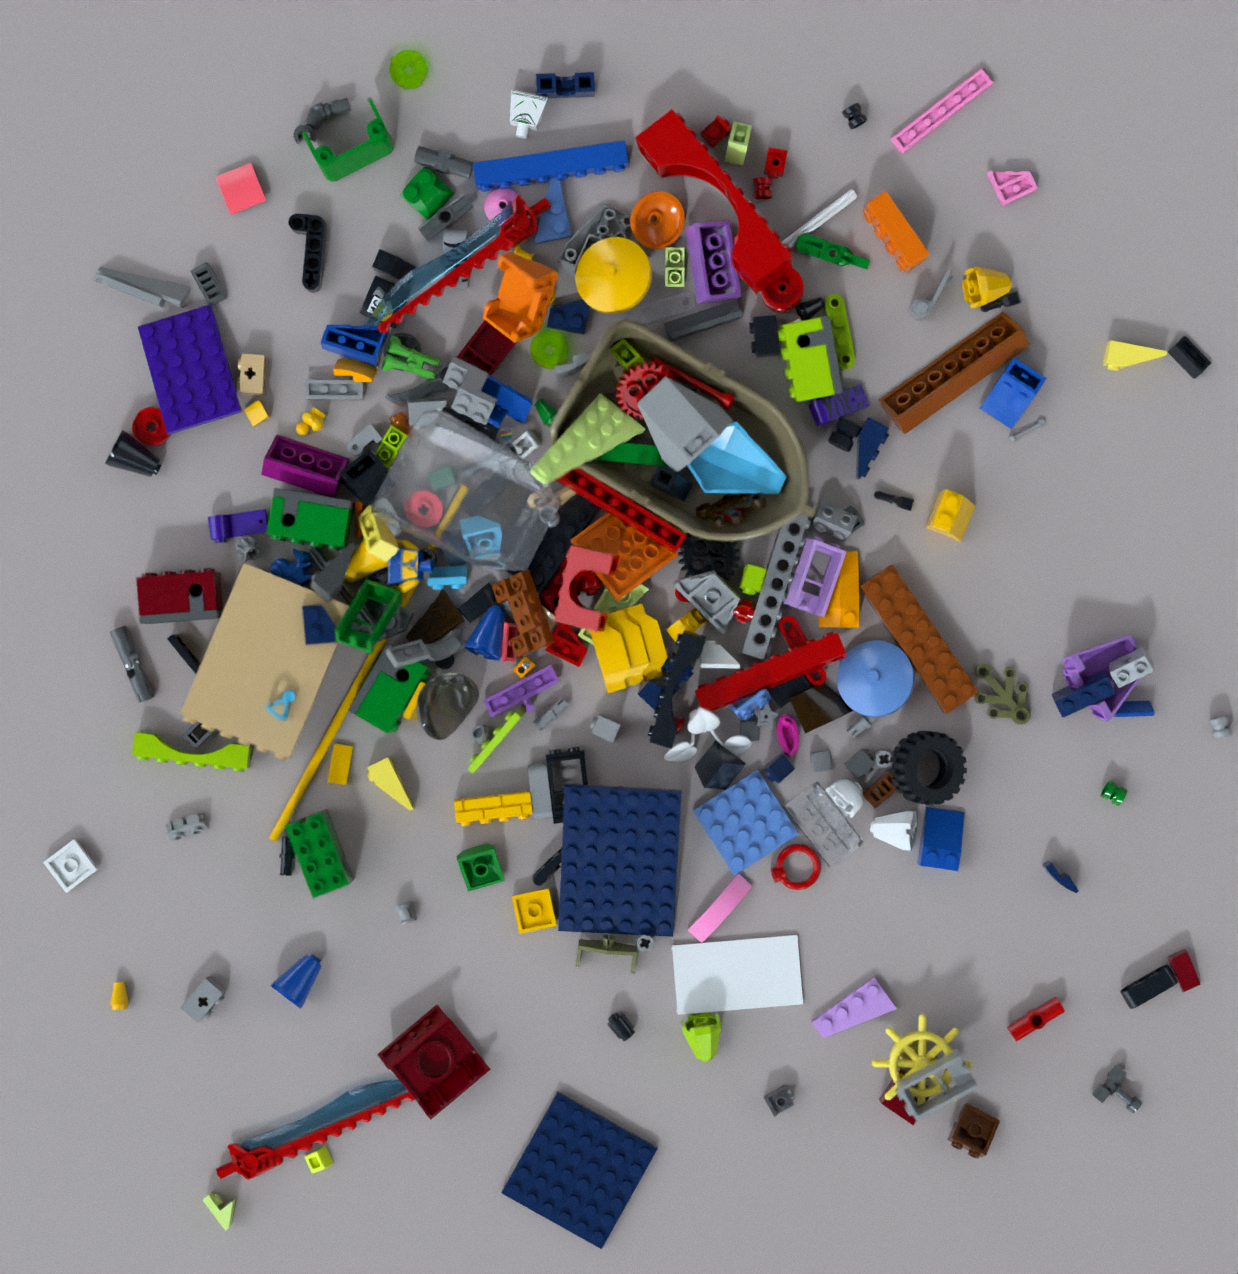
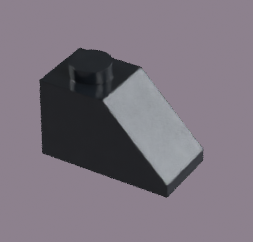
[372,249,417,285]

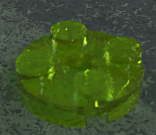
[389,50,428,90]
[530,330,569,370]

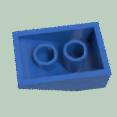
[917,807,964,871]

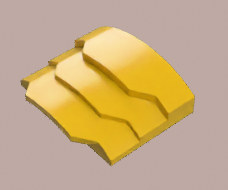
[590,603,667,693]

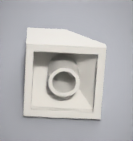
[700,641,740,668]

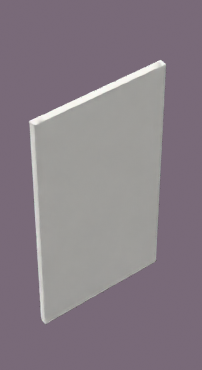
[671,935,804,1015]

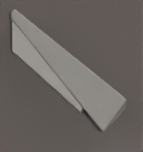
[94,267,190,308]

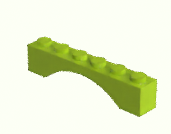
[132,732,252,772]

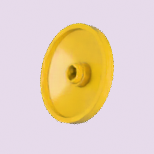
[575,237,652,314]

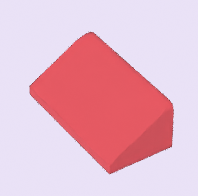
[501,622,518,662]

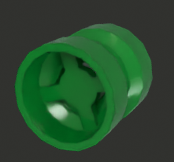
[1101,780,1127,806]

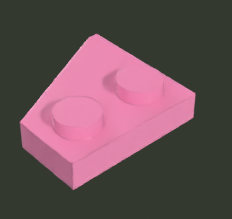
[986,171,1038,207]

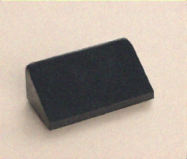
[1168,336,1211,379]

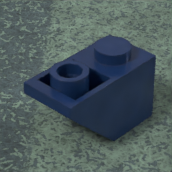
[764,753,795,784]

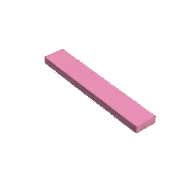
[890,68,993,154]

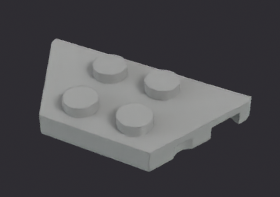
[673,571,740,634]

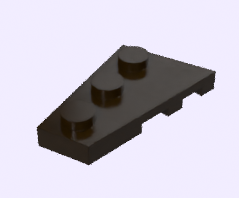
[406,589,465,644]

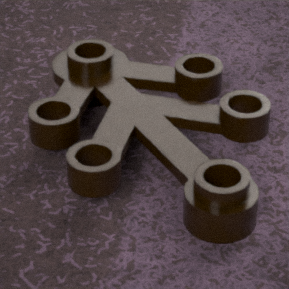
[696,493,766,527]

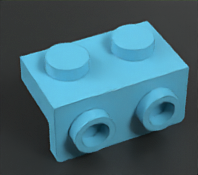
[427,566,468,590]

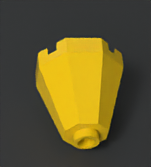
[962,267,1012,309]

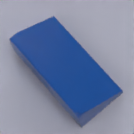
[1113,701,1155,717]

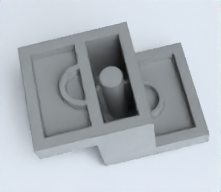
[443,357,497,425]

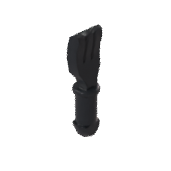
[980,292,1021,312]
[874,491,914,511]

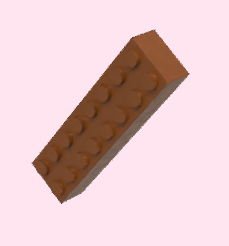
[859,564,979,714]

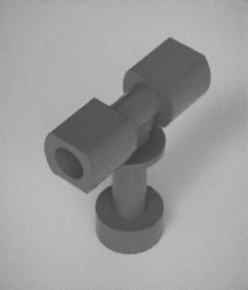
[1092,1065,1142,1113]

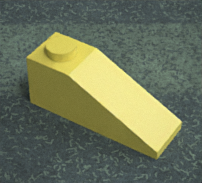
[1102,340,1167,371]
[358,504,399,562]
[366,756,415,811]

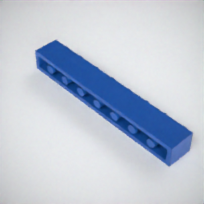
[473,140,628,192]

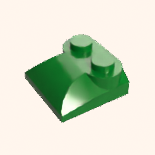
[400,167,455,220]
[457,844,505,892]

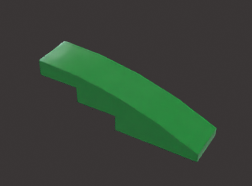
[593,443,669,467]

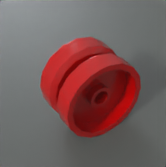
[761,268,804,313]

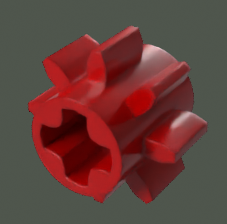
[733,599,755,623]

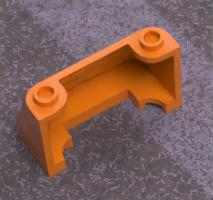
[482,252,558,343]

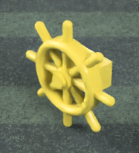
[871,1014,972,1105]

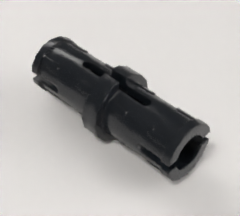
[279,836,295,876]

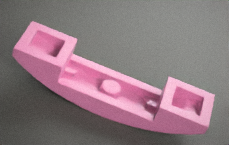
[688,873,752,943]

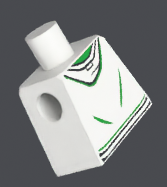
[510,90,548,139]

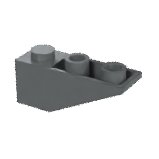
[311,542,354,603]

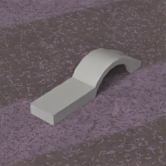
[386,628,467,668]

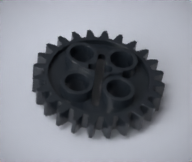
[678,533,740,581]

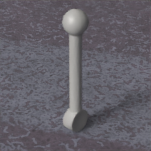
[1009,419,1045,442]

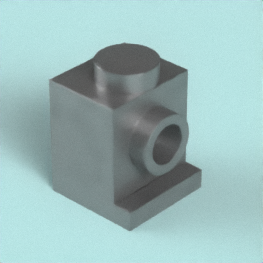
[764,1085,795,1117]

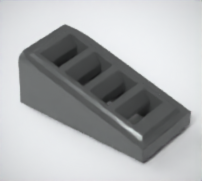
[190,262,227,306]

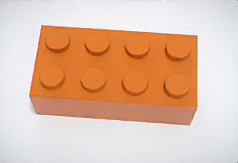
[863,191,930,273]

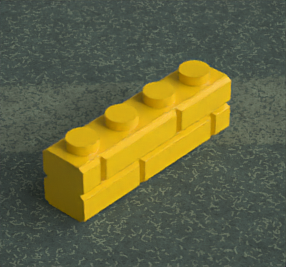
[454,790,533,826]

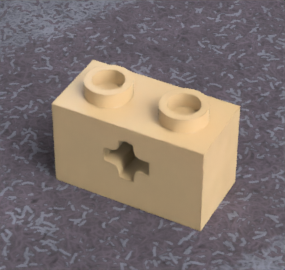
[237,354,267,395]

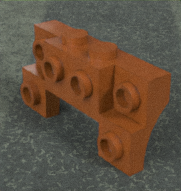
[491,570,555,657]

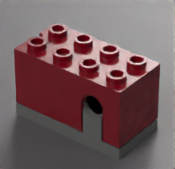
[136,568,223,624]

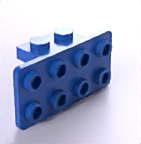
[468,363,533,428]

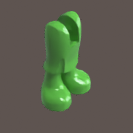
[381,335,441,379]

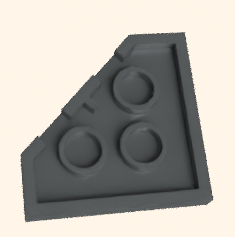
[350,598,415,650]

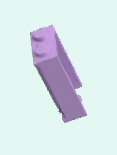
[784,536,846,617]

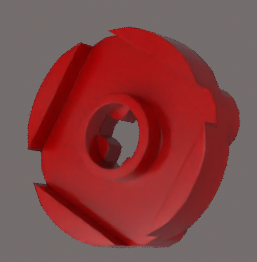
[132,407,171,446]

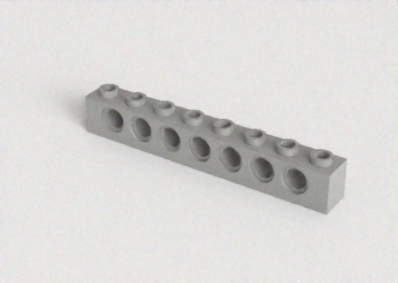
[741,513,812,660]

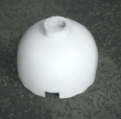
[826,779,864,818]

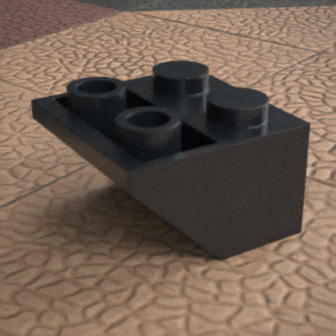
[340,449,396,508]

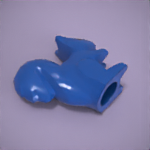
[270,549,314,587]

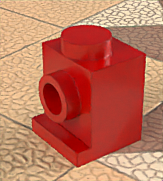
[764,147,788,179]

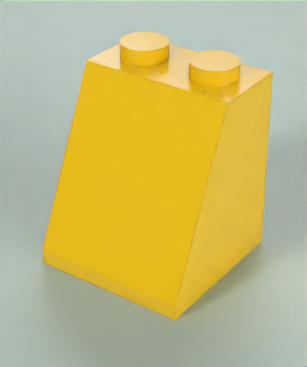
[926,489,975,541]

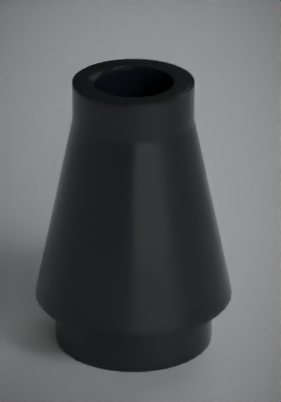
[795,297,825,320]

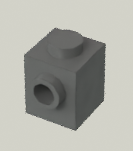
[843,749,875,779]

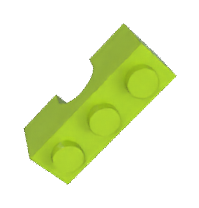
[738,564,766,595]

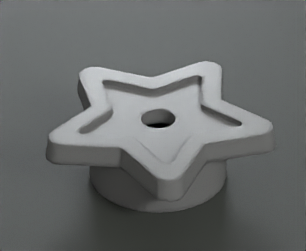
[754,704,779,728]

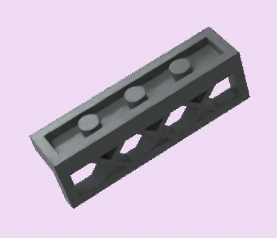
[664,299,744,342]

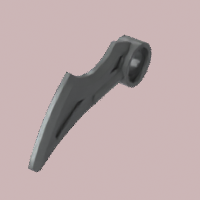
[385,364,450,408]

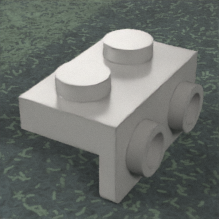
[811,502,857,542]

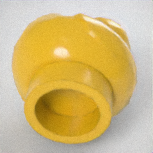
[296,407,326,435]

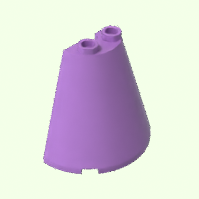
[1062,635,1141,721]

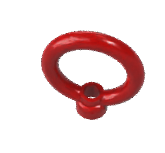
[770,844,821,890]

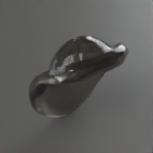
[417,673,479,740]

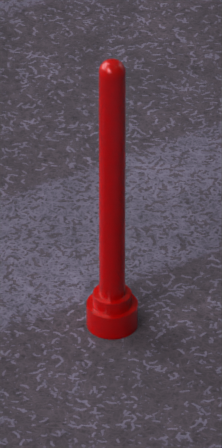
[652,357,736,410]

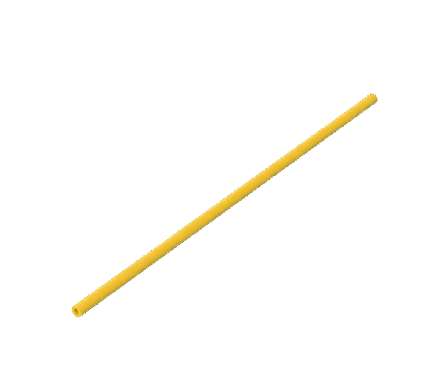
[269,485,470,842]

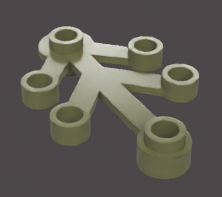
[975,664,1031,724]

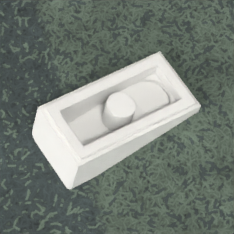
[505,430,542,469]

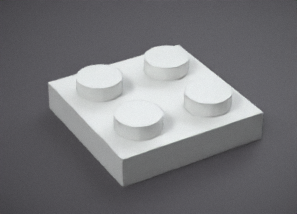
[43,839,98,893]

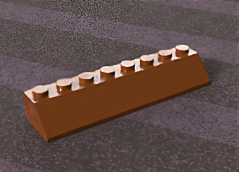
[878,312,1030,434]

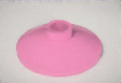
[484,188,518,226]

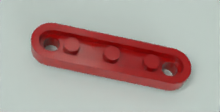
[778,616,826,685]

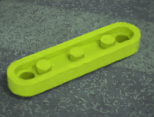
[825,294,855,370]

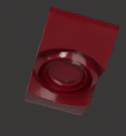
[456,320,517,376]

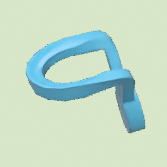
[266,690,296,721]

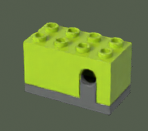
[777,316,843,402]

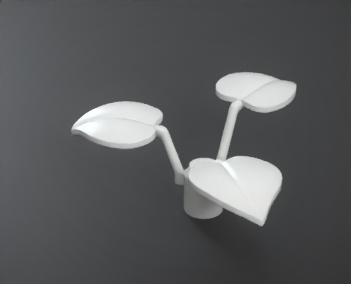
[664,707,752,762]

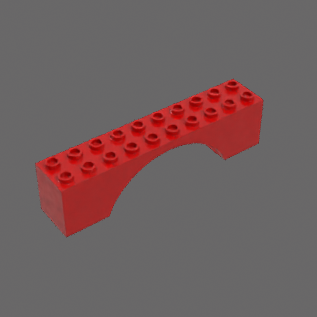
[635,109,793,295]

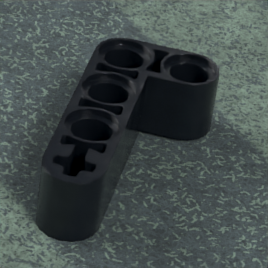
[288,213,327,293]

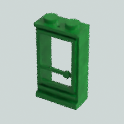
[335,579,402,654]

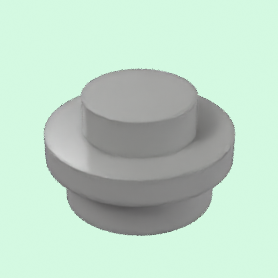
[472,725,490,744]

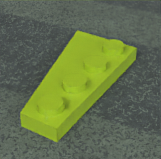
[468,705,527,773]

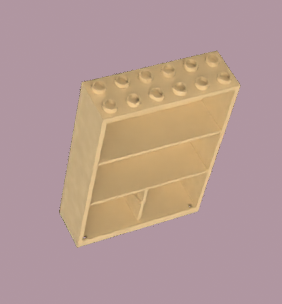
[180,563,349,761]

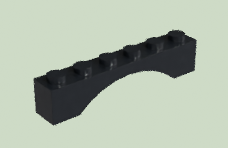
[647,630,706,749]

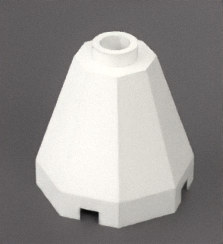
[870,811,917,851]

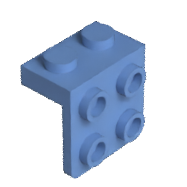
[729,689,771,721]

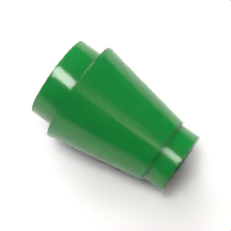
[534,398,557,427]

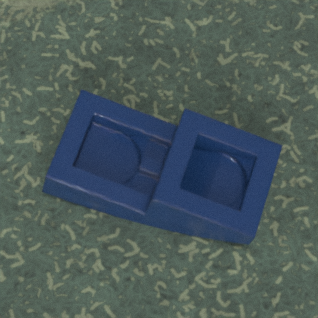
[1042,861,1079,893]

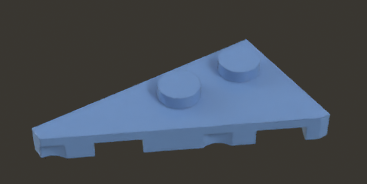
[535,177,571,244]

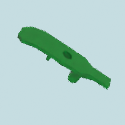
[795,233,870,269]

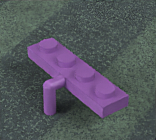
[483,665,560,717]

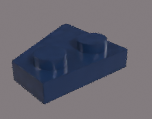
[547,299,590,335]
[302,604,338,645]

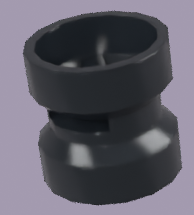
[842,103,867,130]

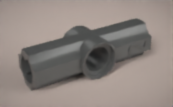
[414,146,474,179]
[418,193,474,242]

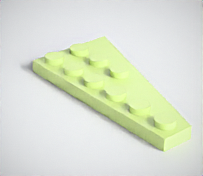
[530,393,645,485]

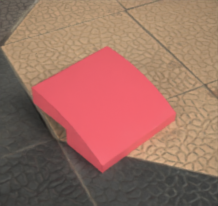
[216,163,267,215]

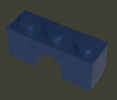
[536,72,595,98]
[638,659,694,710]
[1052,670,1116,718]

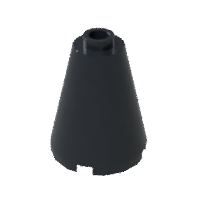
[105,430,162,477]

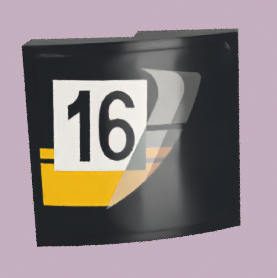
[360,276,411,329]

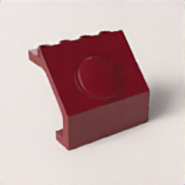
[377,1004,491,1120]

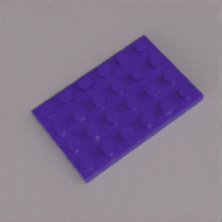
[138,304,242,435]

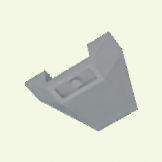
[558,204,638,278]
[637,377,733,472]

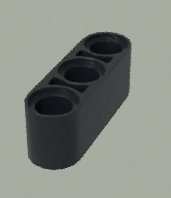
[1120,964,1178,1009]

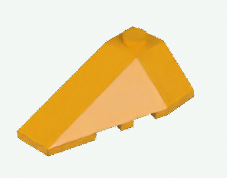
[819,551,859,628]

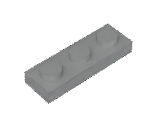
[305,380,364,400]

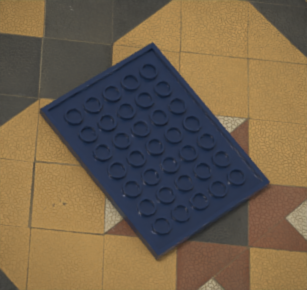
[558,784,682,937]

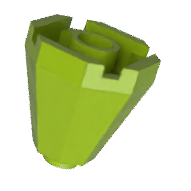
[681,1012,721,1062]

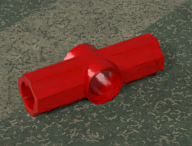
[1007,997,1065,1042]

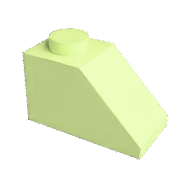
[724,121,752,165]

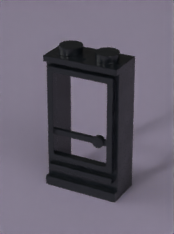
[545,747,588,824]

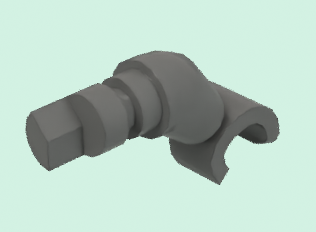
[293,98,351,144]

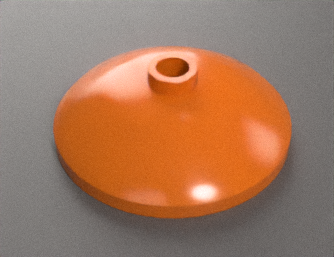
[630,191,685,249]

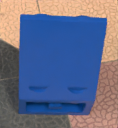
[979,357,1047,429]

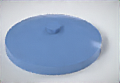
[837,640,915,717]

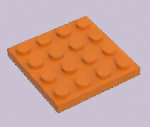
[570,497,678,602]

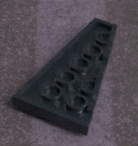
[494,495,600,593]

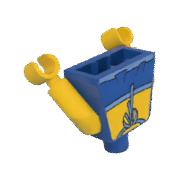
[388,538,434,596]

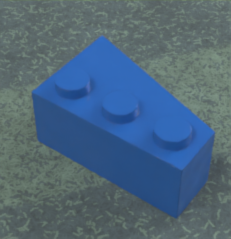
[320,325,389,367]

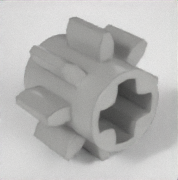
[236,537,260,562]

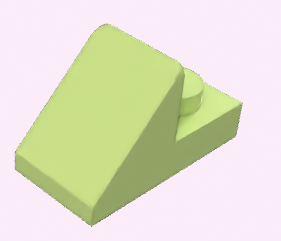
[203,1191,236,1231]

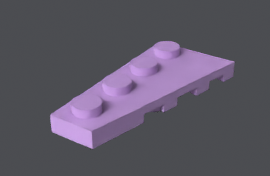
[812,977,897,1038]

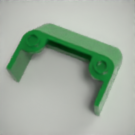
[302,97,394,181]

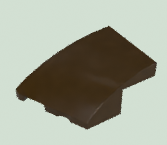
[789,683,853,734]

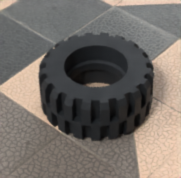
[889,731,967,805]

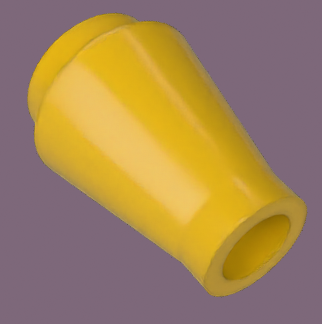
[110,982,129,1010]

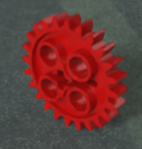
[615,360,677,421]

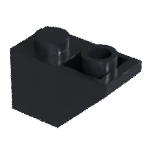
[650,465,693,502]

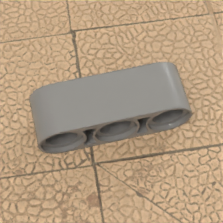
[528,763,553,820]

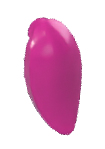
[776,714,799,757]

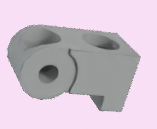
[347,424,383,456]

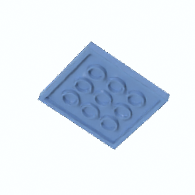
[693,770,798,875]

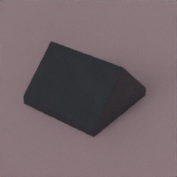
[694,741,746,790]

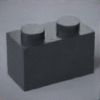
[749,315,780,358]

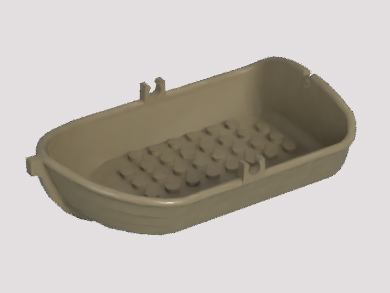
[549,320,816,541]

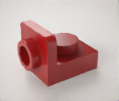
[700,115,731,148]

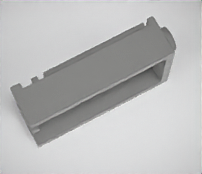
[895,1049,978,1121]

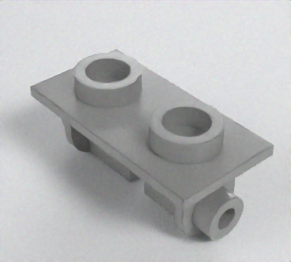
[166,813,208,840]

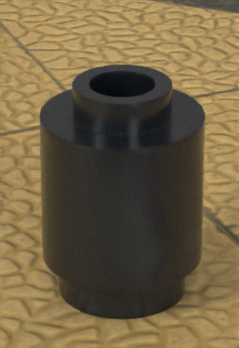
[607,1012,635,1041]

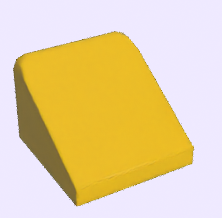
[244,400,270,427]

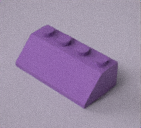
[685,220,741,304]

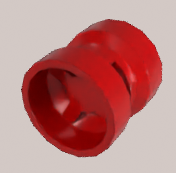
[753,177,772,200]

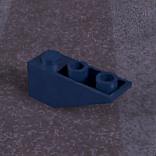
[856,417,889,480]

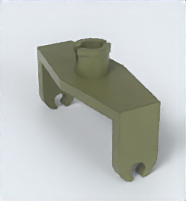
[576,934,638,974]

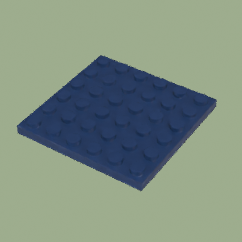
[501,1091,658,1249]

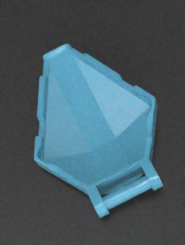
[687,422,787,494]

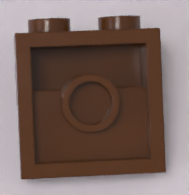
[947,1103,1000,1159]

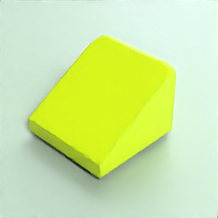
[304,1146,333,1173]

